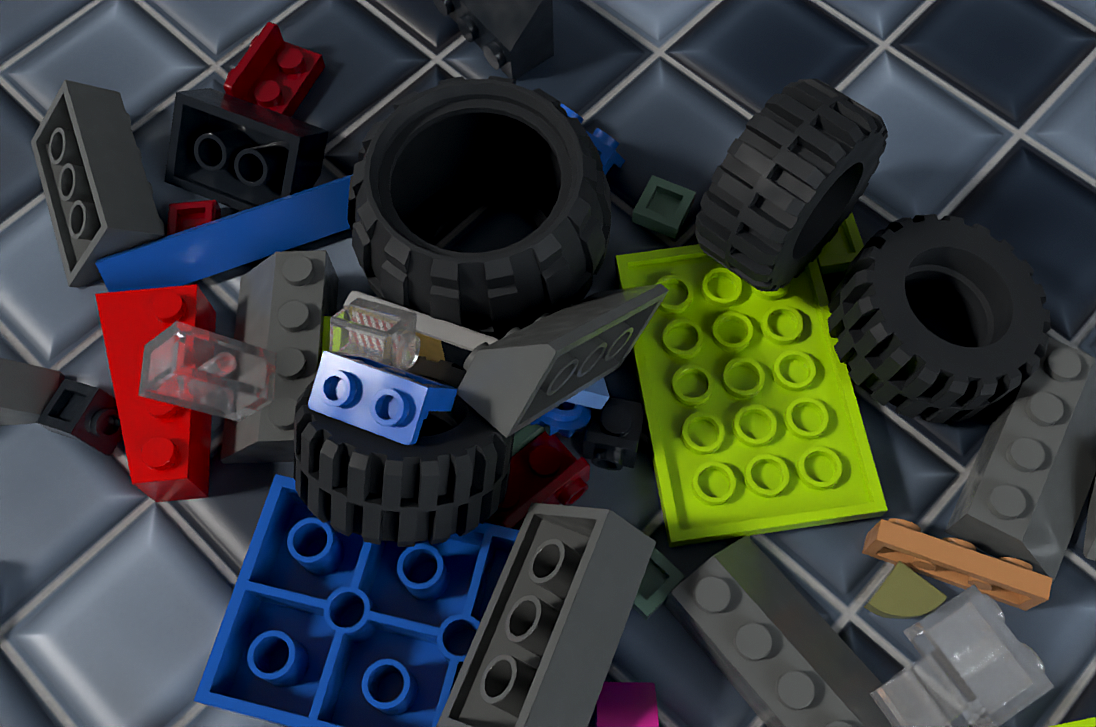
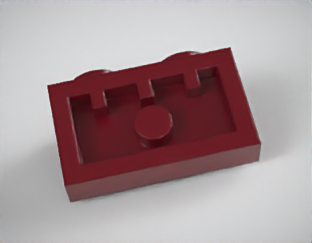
[223,22,325,117]
[487,431,590,530]

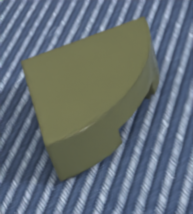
[864,561,947,619]

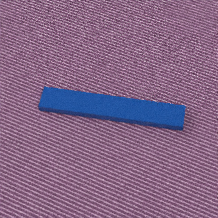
[95,174,353,292]

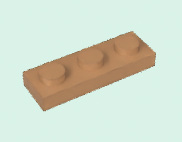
[862,518,1053,611]

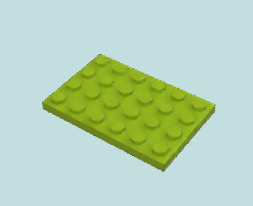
[615,244,888,547]

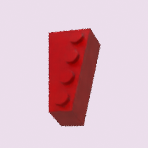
[95,284,216,502]

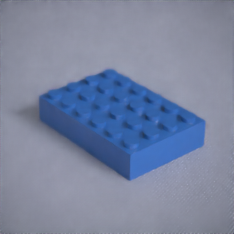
[194,474,520,727]

